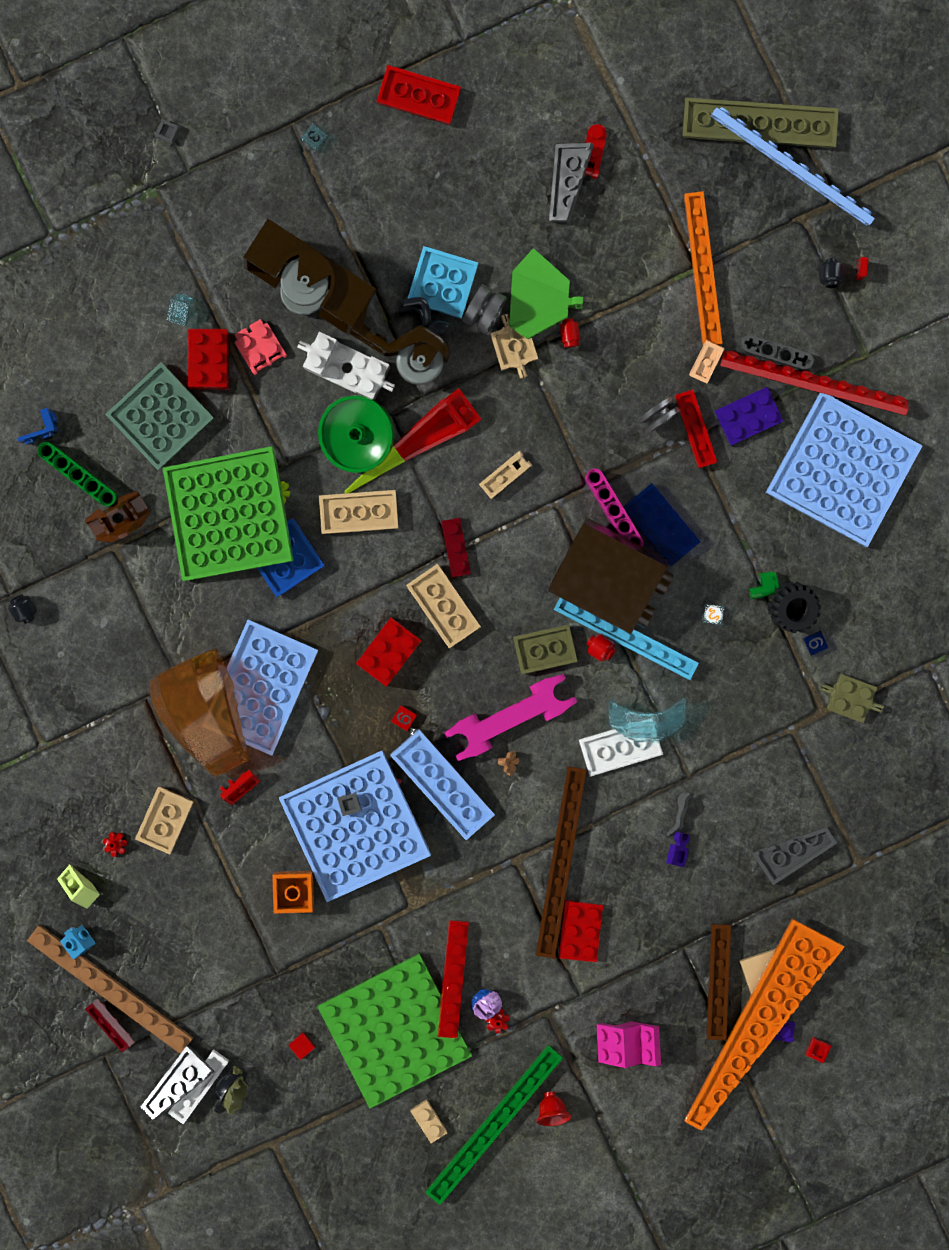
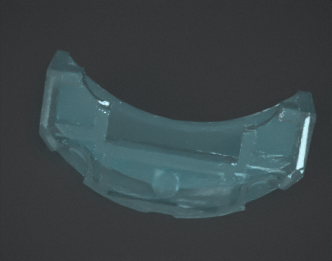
[608,698,686,742]

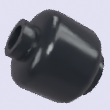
[819,258,845,288]
[8,594,37,624]

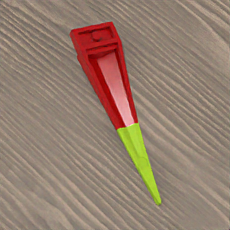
[345,388,482,494]

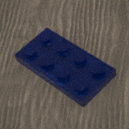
[623,483,701,567]

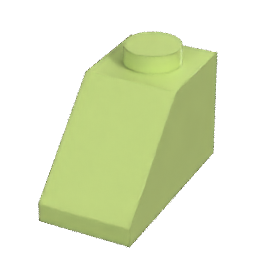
[57,865,100,909]

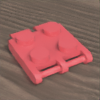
[234,319,287,376]

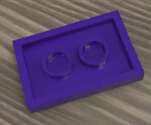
[714,387,783,446]

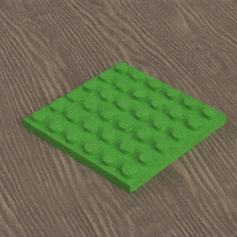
[163,446,294,581]
[317,953,472,1108]

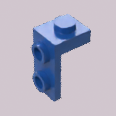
[17,408,59,445]

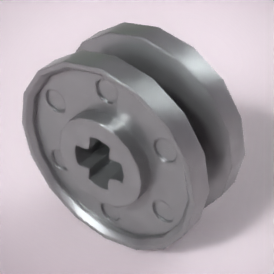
[637,397,680,434]

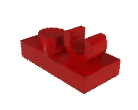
[220,770,261,806]

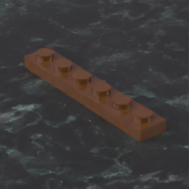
[706,923,731,1040]

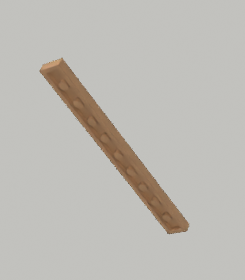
[27,925,193,1054]

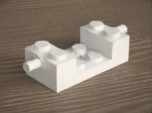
[297,332,395,400]

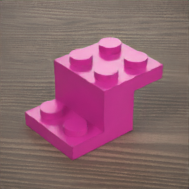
[597,1021,661,1068]

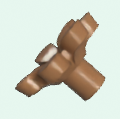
[498,751,519,776]

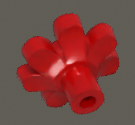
[103,832,128,857]
[485,1009,510,1033]

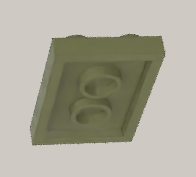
[513,624,578,674]

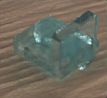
[167,293,194,326]

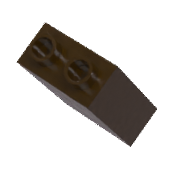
[548,517,674,634]

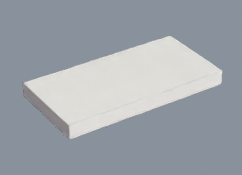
[579,718,663,776]

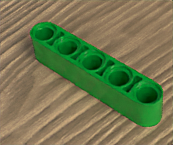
[37,442,119,507]

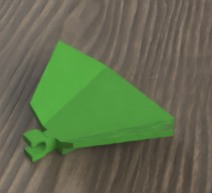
[509,248,583,339]

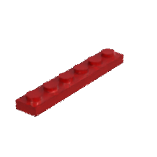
[437,920,469,1038]

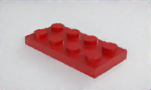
[376,65,461,125]

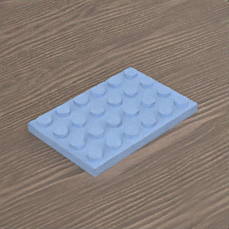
[202,619,319,756]

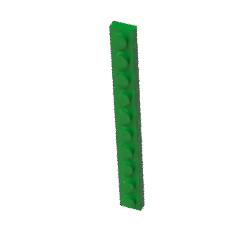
[425,1045,563,1205]

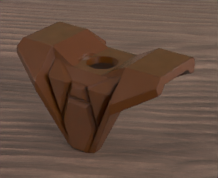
[85,491,150,542]

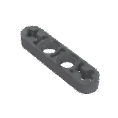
[740,335,814,371]

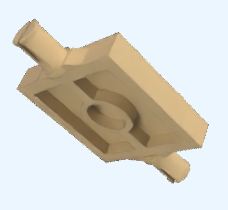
[490,314,538,379]

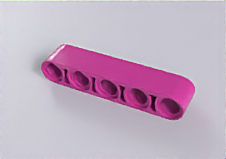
[585,469,643,546]

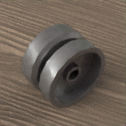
[462,284,506,334]

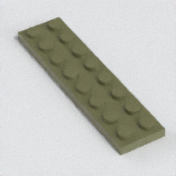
[682,98,839,149]

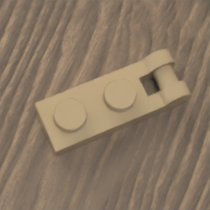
[479,451,532,499]

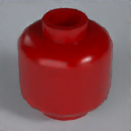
[587,633,616,662]

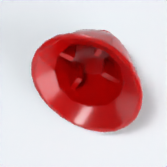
[536,1092,572,1126]

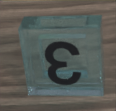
[301,123,328,152]

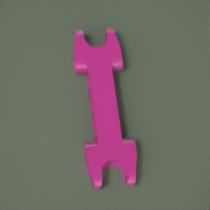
[444,674,577,761]

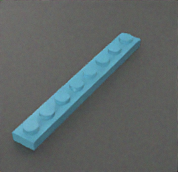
[553,598,699,680]

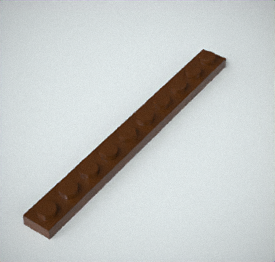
[535,766,587,959]

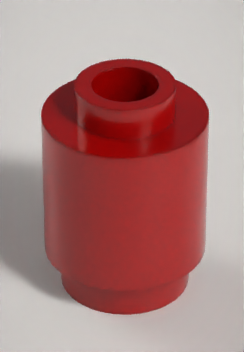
[559,319,581,348]

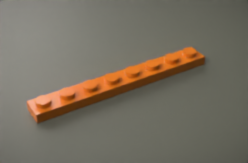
[684,191,723,346]

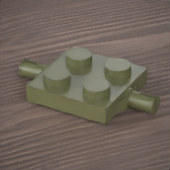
[819,673,884,723]

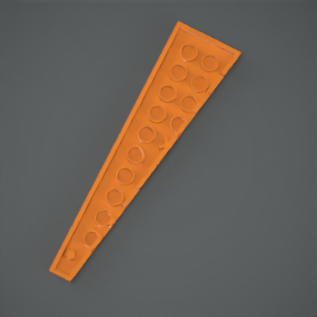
[684,918,844,1131]

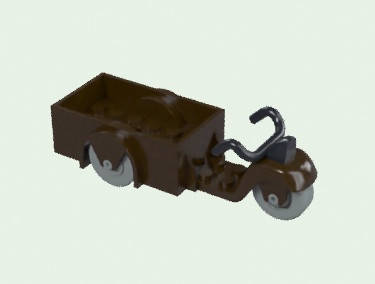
[243,219,450,385]

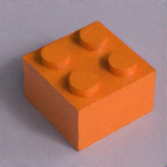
[272,871,314,914]

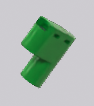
[749,571,779,600]

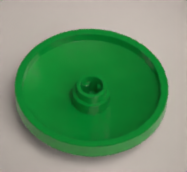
[318,395,394,473]

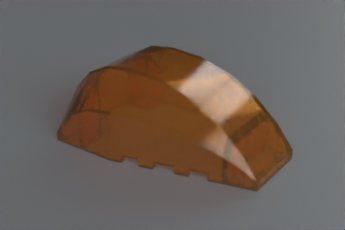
[149,648,249,777]

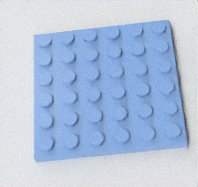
[765,393,922,547]
[279,750,431,902]

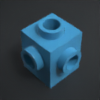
[60,925,96,960]

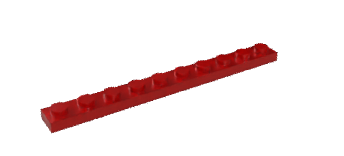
[720,351,909,415]

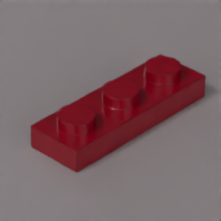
[441,518,471,578]
[85,999,135,1052]

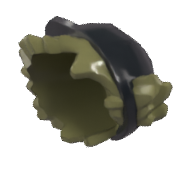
[214,1066,249,1115]

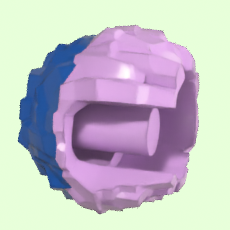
[472,989,502,1020]

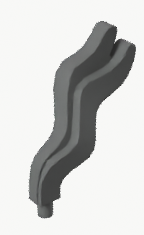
[666,792,692,836]

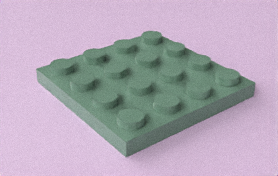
[105,362,215,471]

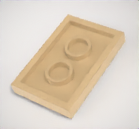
[135,786,194,854]

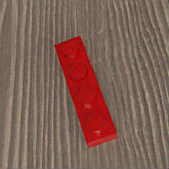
[674,389,717,469]

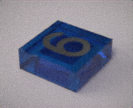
[802,630,828,656]

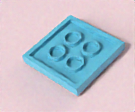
[408,246,479,319]

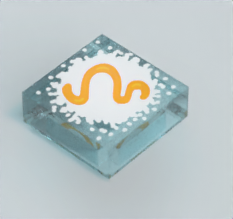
[702,603,725,625]

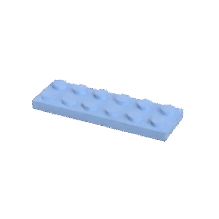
[390,729,495,840]

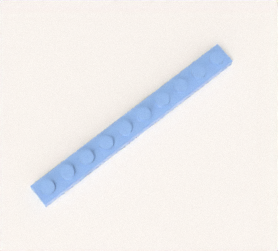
[710,107,875,226]

